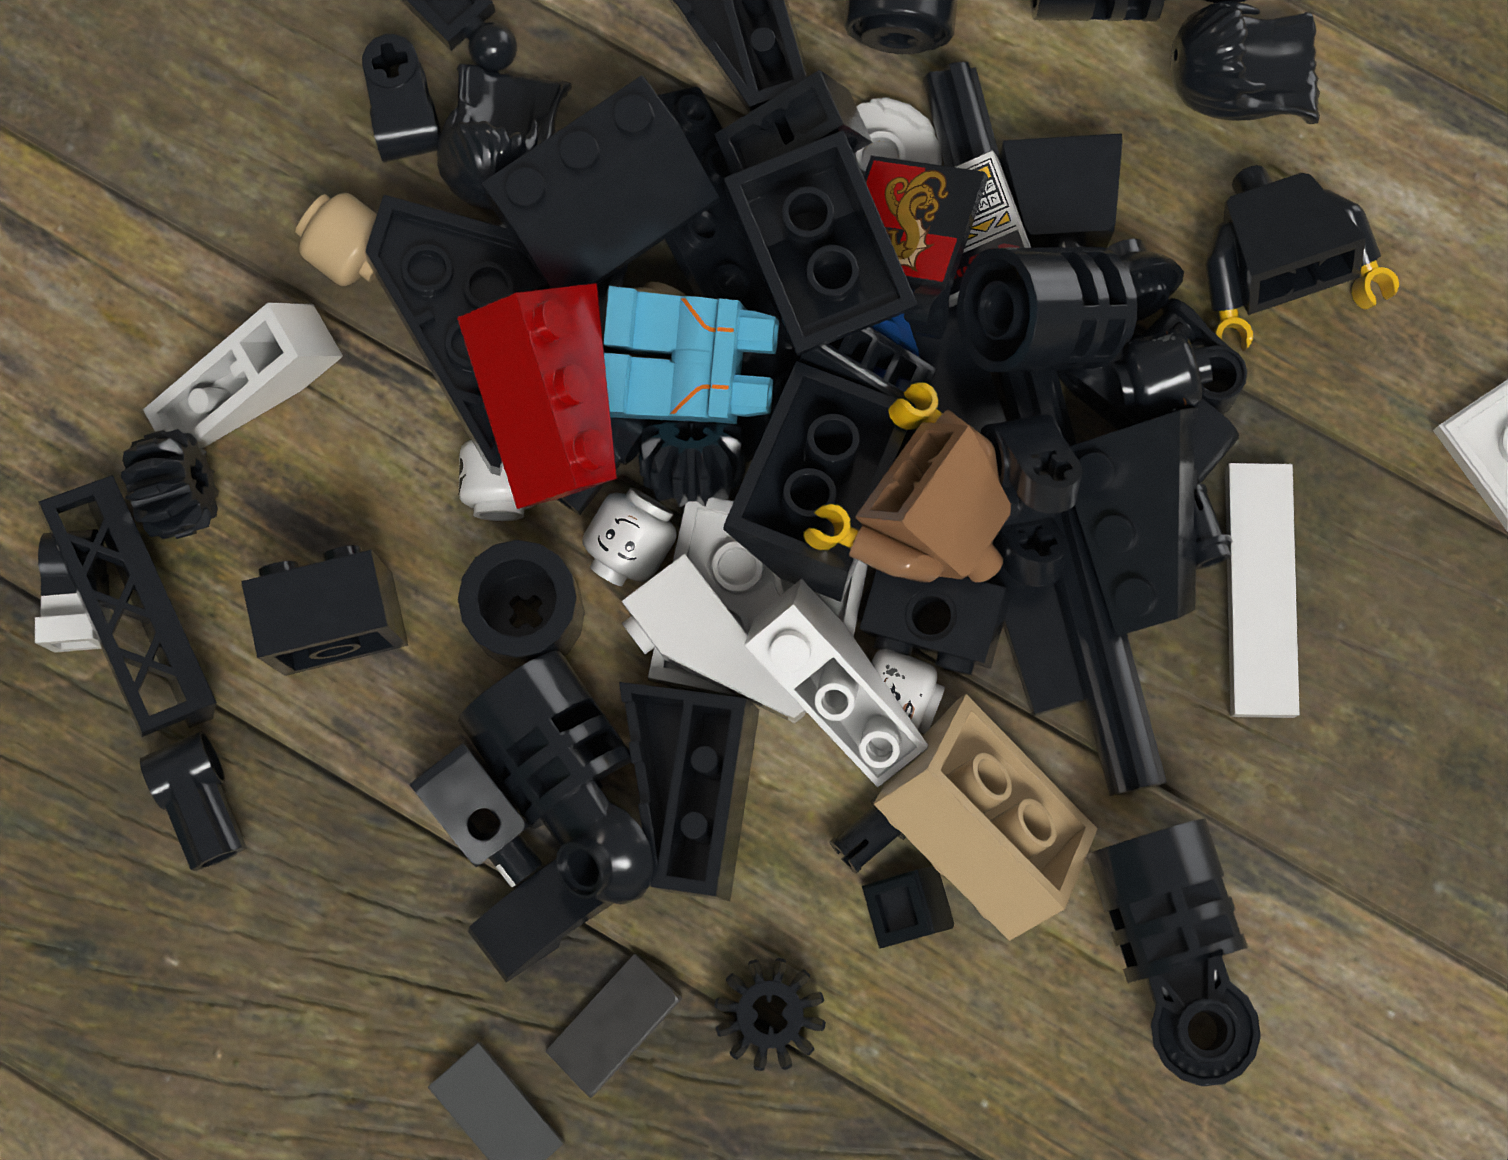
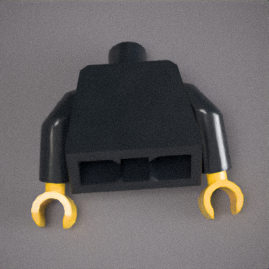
[1206,165,1399,351]

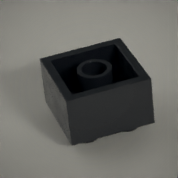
[241,545,409,676]

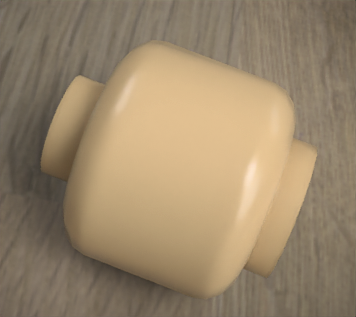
[295,193,377,286]

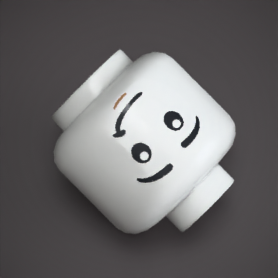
[582,487,677,586]

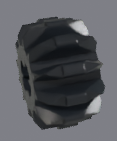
[638,419,745,507]
[121,429,219,539]
[715,958,826,1071]

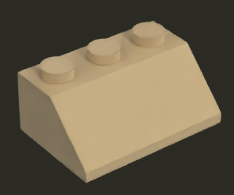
[874,694,1098,941]

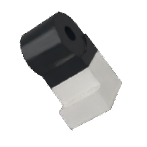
[35,529,110,652]

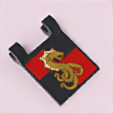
[864,155,988,340]

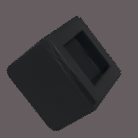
[862,866,954,949]

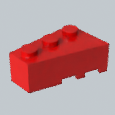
[457,283,617,509]

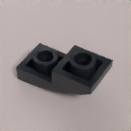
[468,859,612,982]

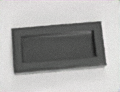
[428,1042,566,1160]

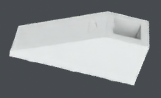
[744,579,928,787]

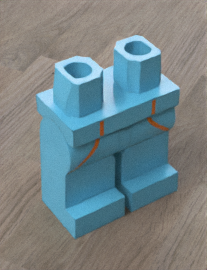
[604,286,779,424]

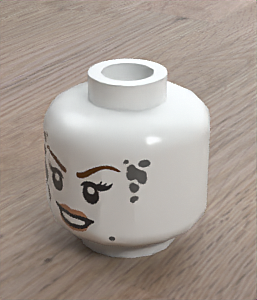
[871,649,945,734]

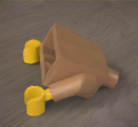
[804,383,1011,583]

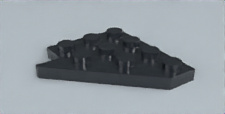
[365,195,628,476]

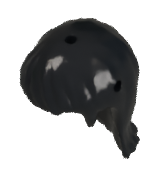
[1170,1,1320,124]
[437,64,572,210]

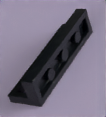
[38,475,217,737]

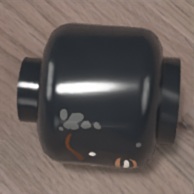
[1112,329,1213,421]

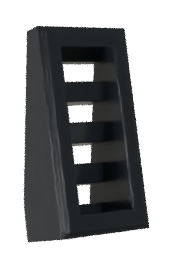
[799,327,937,410]

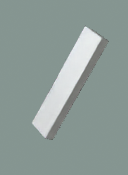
[1225,463,1299,718]

